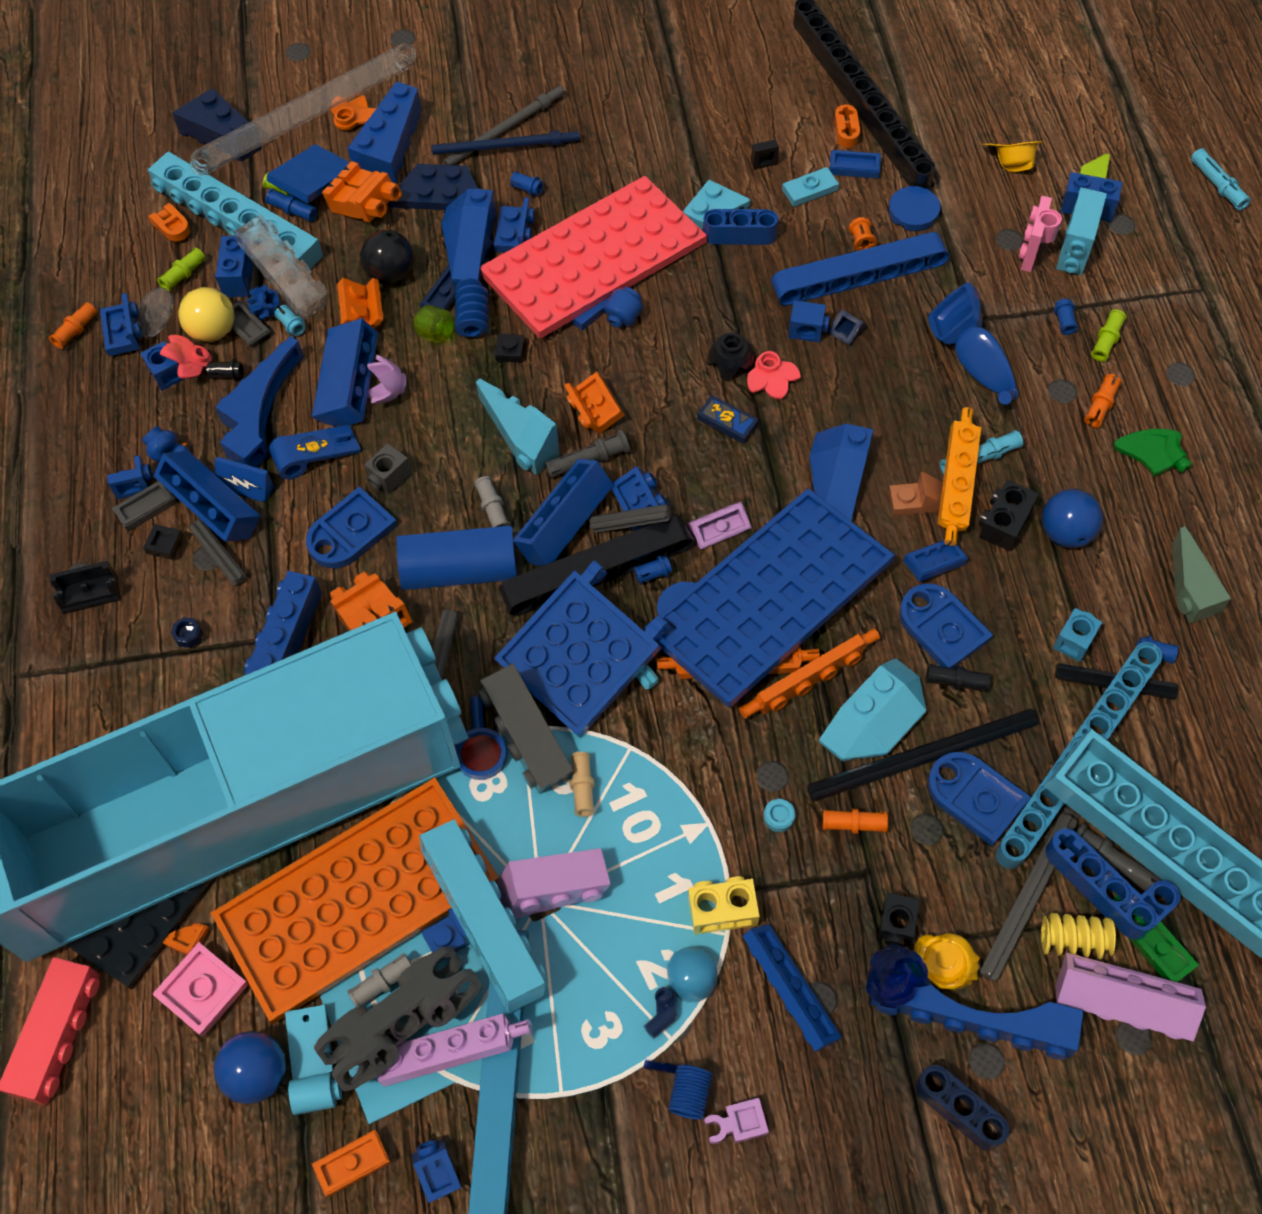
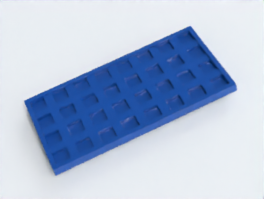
[643,488,895,709]

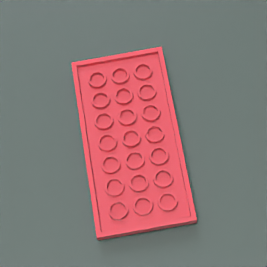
[480,176,707,339]

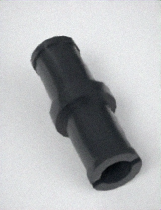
[926,664,990,692]

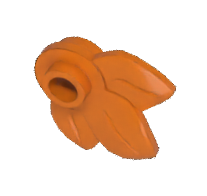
[330,95,376,130]

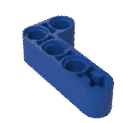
[1045,828,1180,940]

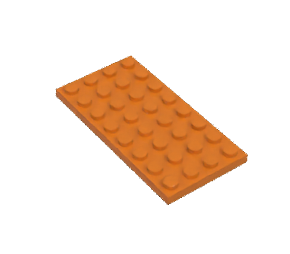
[210,777,499,1025]

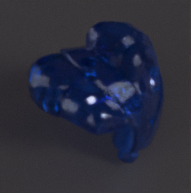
[866,944,930,1009]

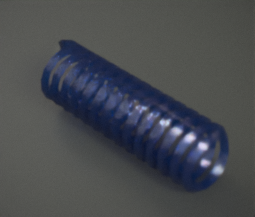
[644,1059,678,1074]

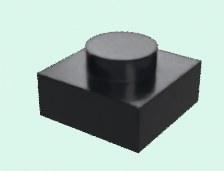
[751,140,779,170]
[495,333,525,363]
[143,524,184,560]

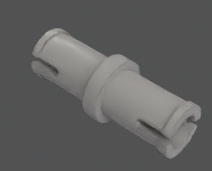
[474,476,510,527]
[347,952,412,1007]

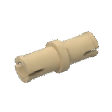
[570,752,595,817]

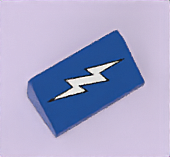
[215,457,274,502]

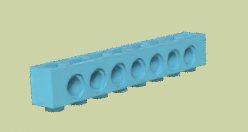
[148,151,323,276]

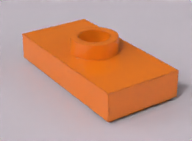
[312,1129,391,1198]

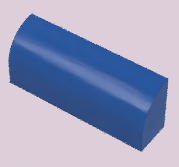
[312,318,378,426]
[397,526,517,590]

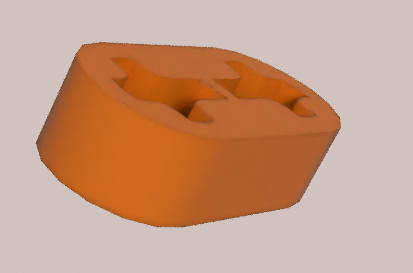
[834,104,860,148]

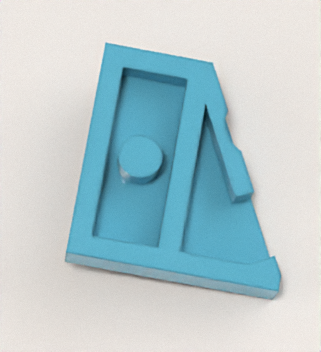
[683,180,751,229]

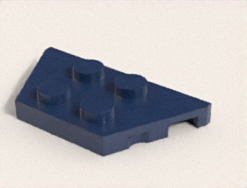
[388,164,478,210]

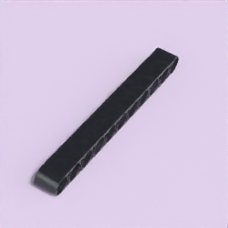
[793,0,935,190]

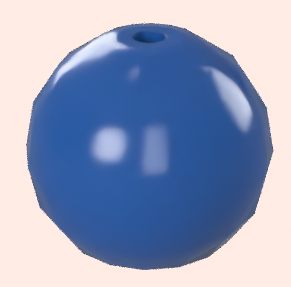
[1042,489,1104,549]
[214,1031,286,1105]

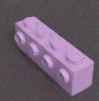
[1055,952,1206,1041]

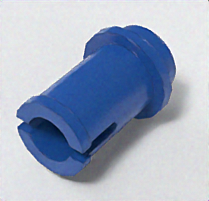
[510,171,544,197]
[1053,299,1078,335]
[633,555,672,585]
[1136,635,1178,664]

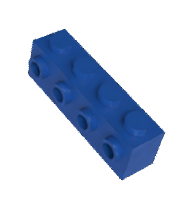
[154,451,260,542]
[512,458,614,566]
[244,571,322,675]

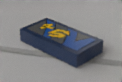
[697,395,759,444]

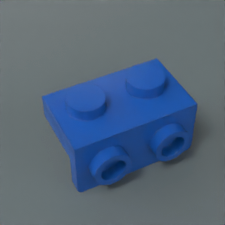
[100,293,143,356]

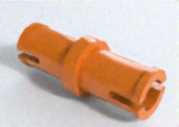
[49,302,98,349]
[1084,374,1122,428]
[823,808,888,834]

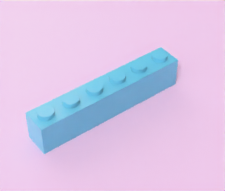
[419,819,548,1014]

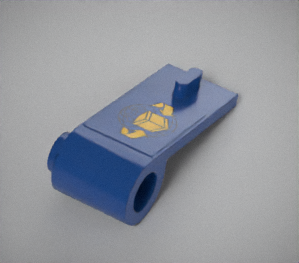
[269,425,361,480]

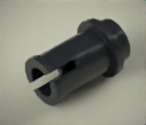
[207,359,244,381]

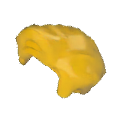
[913,933,980,990]

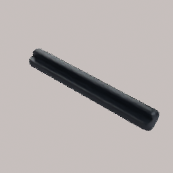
[1054,663,1179,700]

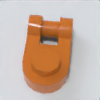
[148,203,190,242]

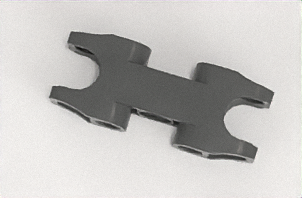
[314,946,482,1091]

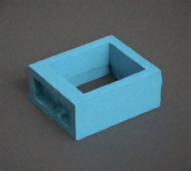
[1056,187,1107,275]

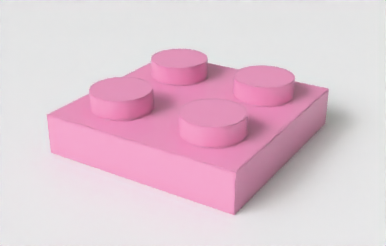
[152,942,249,1037]

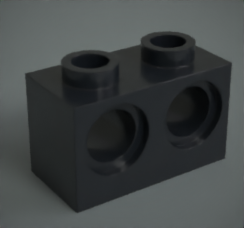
[978,480,1039,552]

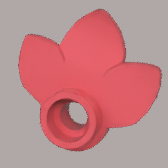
[160,335,212,379]
[747,351,801,399]

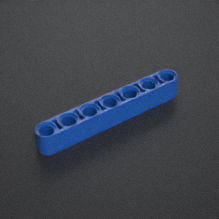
[771,232,950,306]

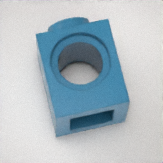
[1053,608,1102,662]

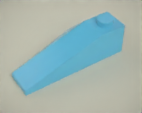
[476,379,560,476]

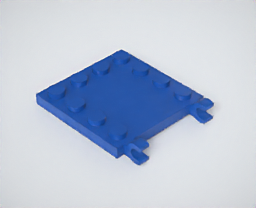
[494,560,671,738]

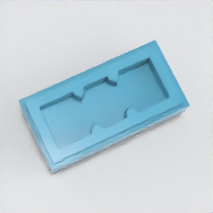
[782,167,839,207]

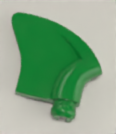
[1113,429,1192,477]

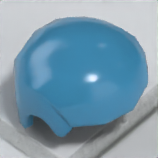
[667,947,718,1002]

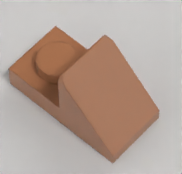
[888,472,943,515]

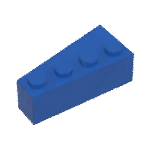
[348,81,422,183]

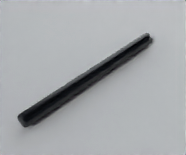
[807,709,1038,801]

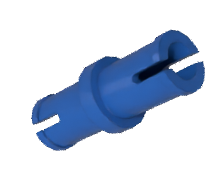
[265,188,318,222]

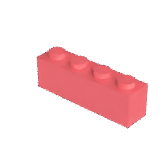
[0,957,100,1106]

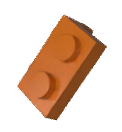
[564,371,625,434]

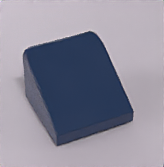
[827,309,867,346]

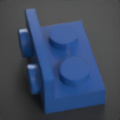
[493,198,535,253]
[611,466,670,531]

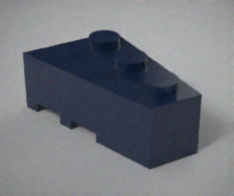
[172,88,262,162]

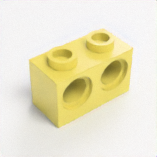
[688,876,760,935]

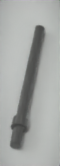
[443,85,565,165]

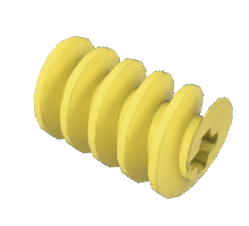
[1041,913,1116,960]

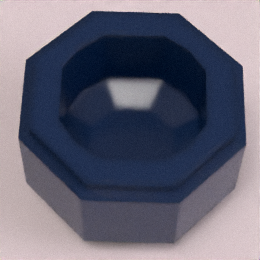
[171,617,203,648]

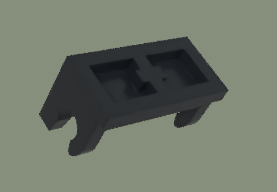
[49,561,121,614]

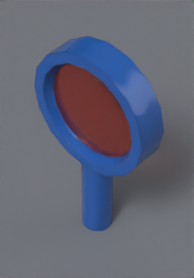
[455,696,508,780]

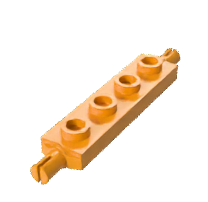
[937,407,981,546]

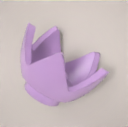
[367,355,406,404]

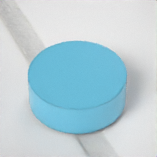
[763,799,795,832]

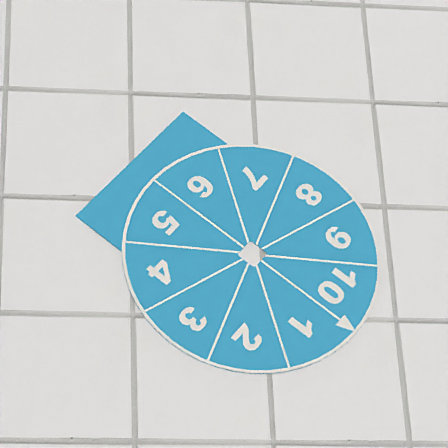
[320,726,732,1124]

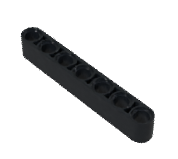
[499,516,694,616]

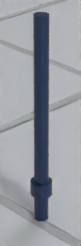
[431,130,580,155]

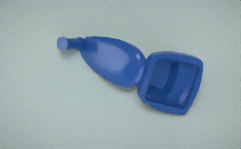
[928,282,1018,405]

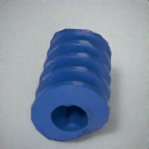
[455,278,489,337]

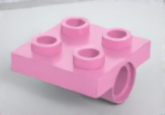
[1018,196,1062,272]

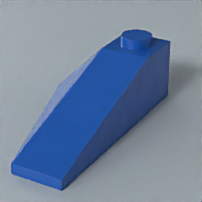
[441,189,496,283]
[809,424,874,521]

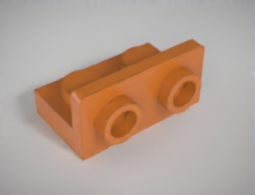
[337,278,384,329]

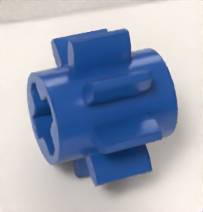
[246,284,281,320]

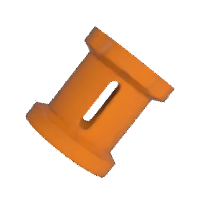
[848,217,877,251]

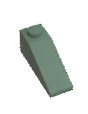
[1172,526,1231,623]

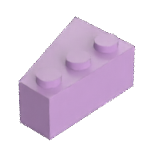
[497,848,611,919]

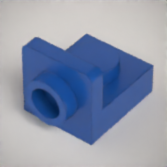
[107,455,153,500]
[421,909,470,961]
[412,1140,461,1203]

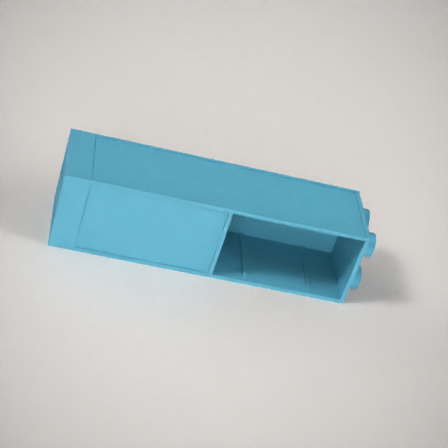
[0,611,468,962]

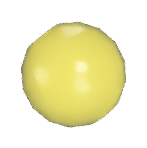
[178,287,235,343]

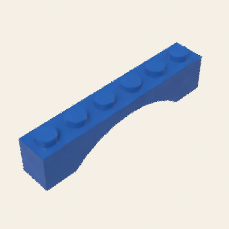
[870,958,1084,1060]

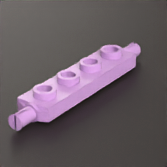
[356,1013,533,1087]

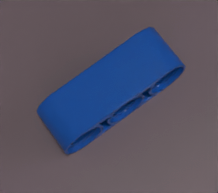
[703,209,779,245]

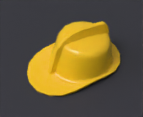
[982,141,1043,172]

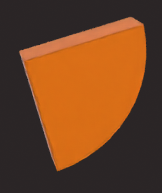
[163,924,210,955]

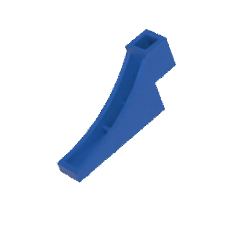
[215,336,304,468]

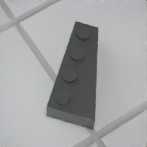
[478,663,573,793]

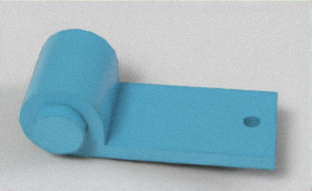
[285,1004,342,1116]

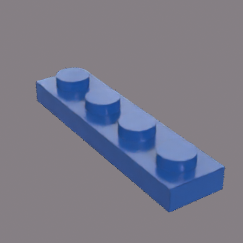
[742,924,842,1052]

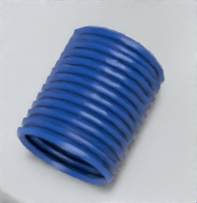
[668,1065,713,1120]

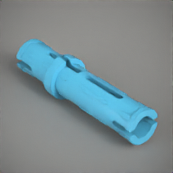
[1190,148,1251,211]
[939,430,1023,475]

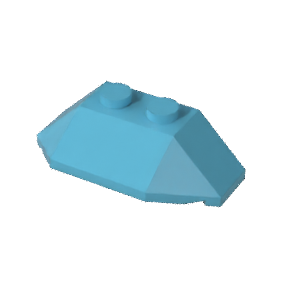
[818,658,926,761]

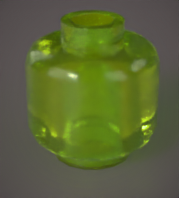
[414,305,454,343]

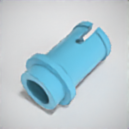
[275,305,306,336]

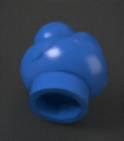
[141,425,190,462]

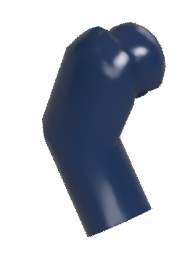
[643,987,677,1039]

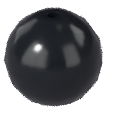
[360,230,414,284]

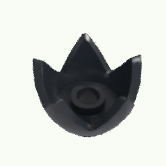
[706,333,754,381]

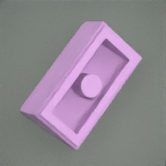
[686,501,752,549]

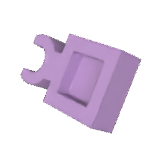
[704,1098,769,1144]

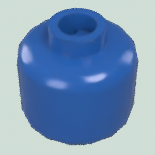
[604,287,643,328]

